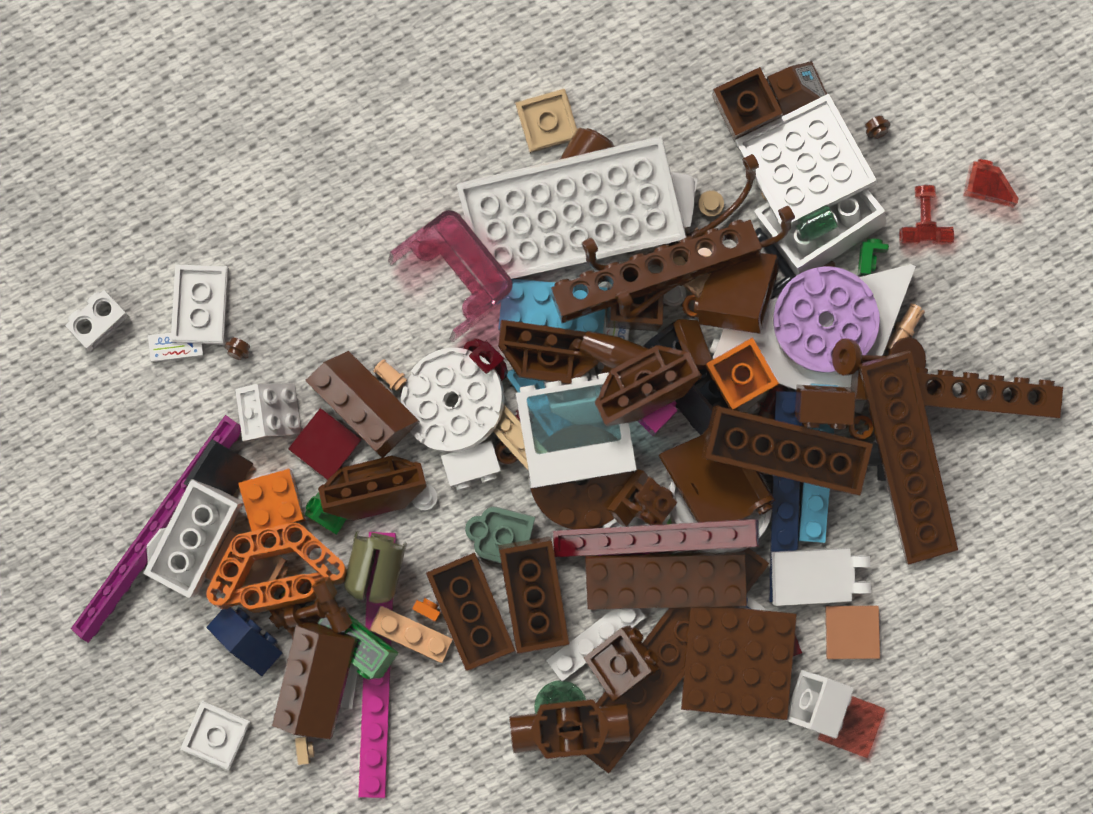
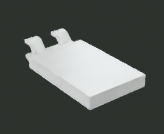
[772,548,871,606]

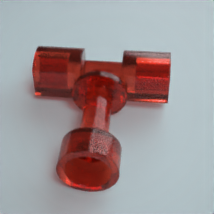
[899,185,954,245]

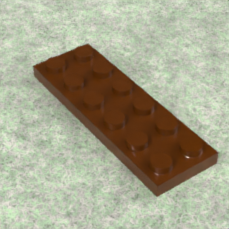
[585,552,747,610]

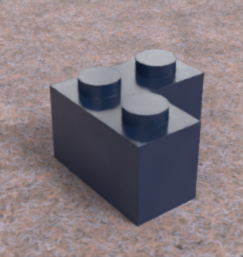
[206,607,283,677]

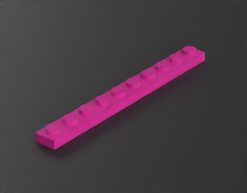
[358,532,396,798]

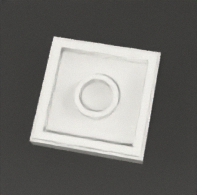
[180,700,251,771]

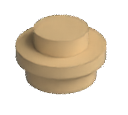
[698,191,724,217]

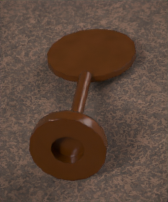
[832,337,926,376]

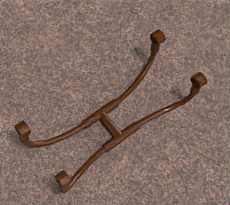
[581,154,795,319]

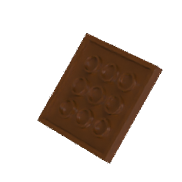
[681,606,797,720]

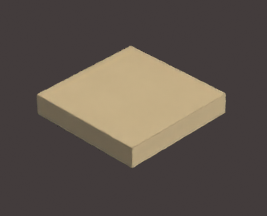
[515,88,577,153]

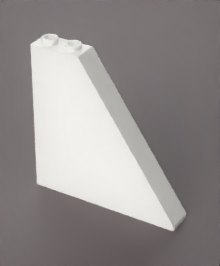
[709,264,916,414]

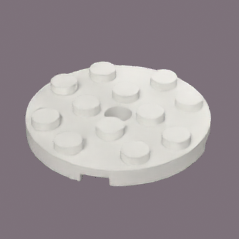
[401,348,504,453]

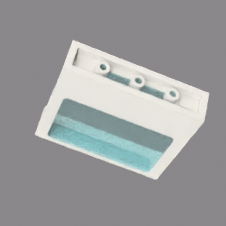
[514,373,636,488]

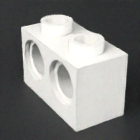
[65,290,129,351]

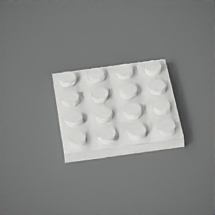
[735,94,877,226]

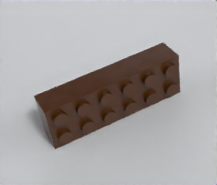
[701,406,873,496]

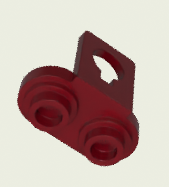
[463,338,508,381]

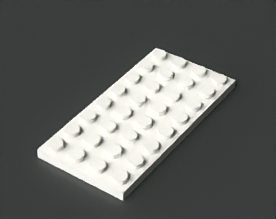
[457,136,687,285]

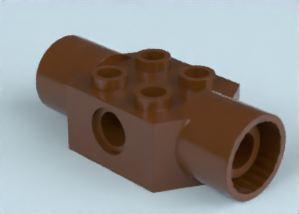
[509,699,630,759]

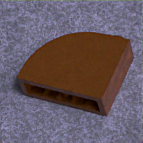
[694,253,779,334]

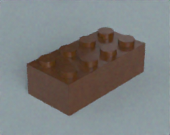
[498,536,569,654]
[426,552,516,671]

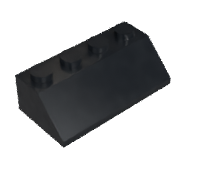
[643,319,729,435]

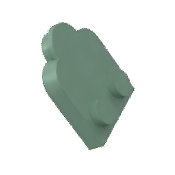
[465,506,536,563]

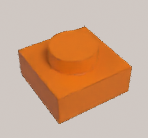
[412,598,441,622]

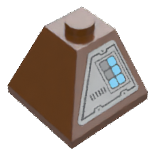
[766,61,827,117]

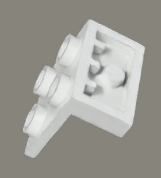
[235,383,301,441]

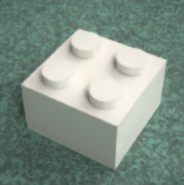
[785,670,854,738]

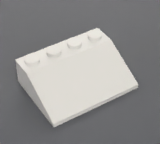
[754,189,887,276]

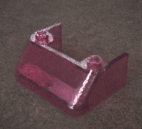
[388,210,512,343]

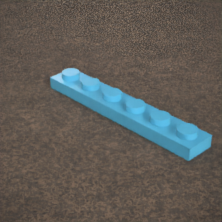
[798,383,838,543]

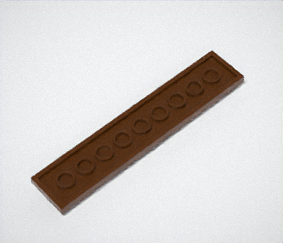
[585,547,770,774]

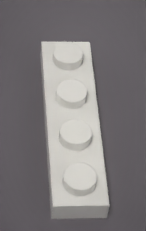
[546,608,646,681]

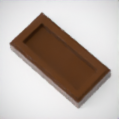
[673,319,712,370]

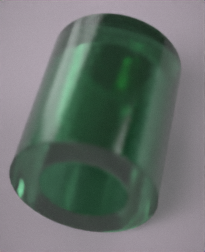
[795,204,838,242]

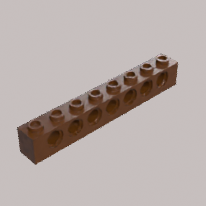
[551,219,762,323]
[850,362,1063,418]

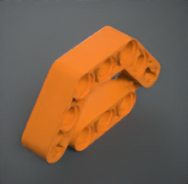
[206,523,347,613]

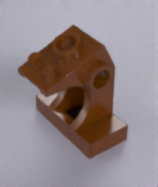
[607,469,678,527]

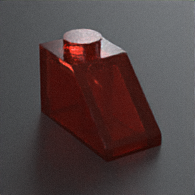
[963,159,1019,207]

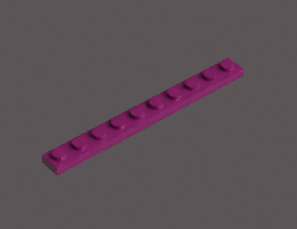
[71,415,241,643]

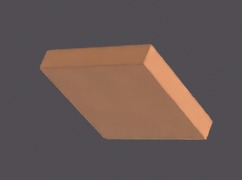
[825,606,880,659]

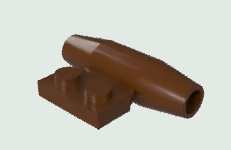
[580,331,649,389]

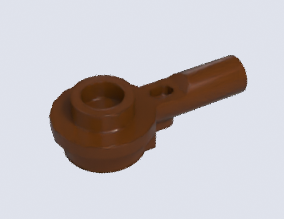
[269,608,296,640]

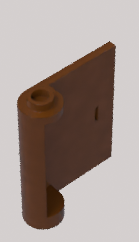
[658,429,775,523]

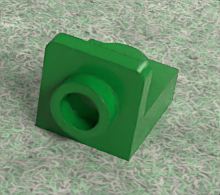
[857,239,889,277]
[304,493,347,535]

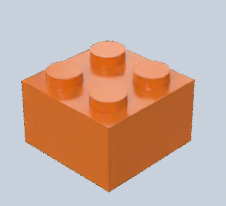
[705,337,779,410]
[238,469,306,531]

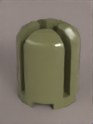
[344,531,407,603]

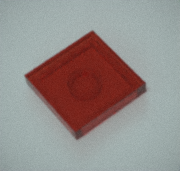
[817,696,886,758]

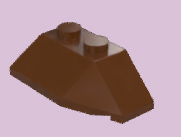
[498,320,600,385]
[594,345,701,426]
[318,456,427,521]

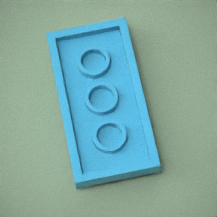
[498,279,607,334]

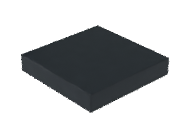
[184,439,254,496]

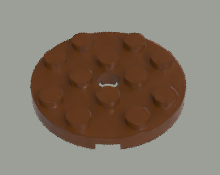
[529,425,634,530]

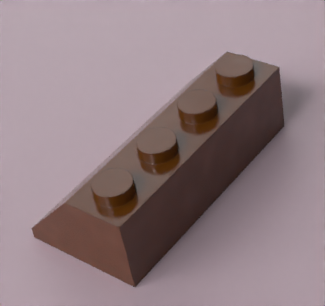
[305,351,420,459]
[272,621,357,739]

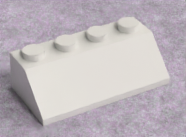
[143,479,244,598]

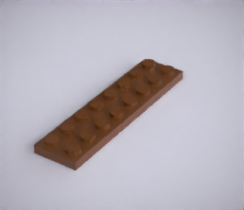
[858,350,958,565]

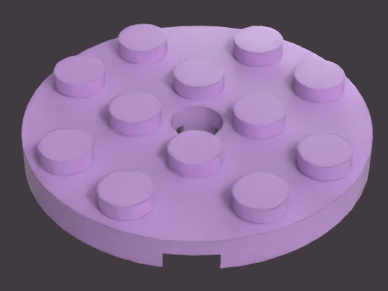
[773,266,880,372]

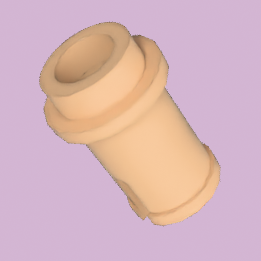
[373,359,407,392]

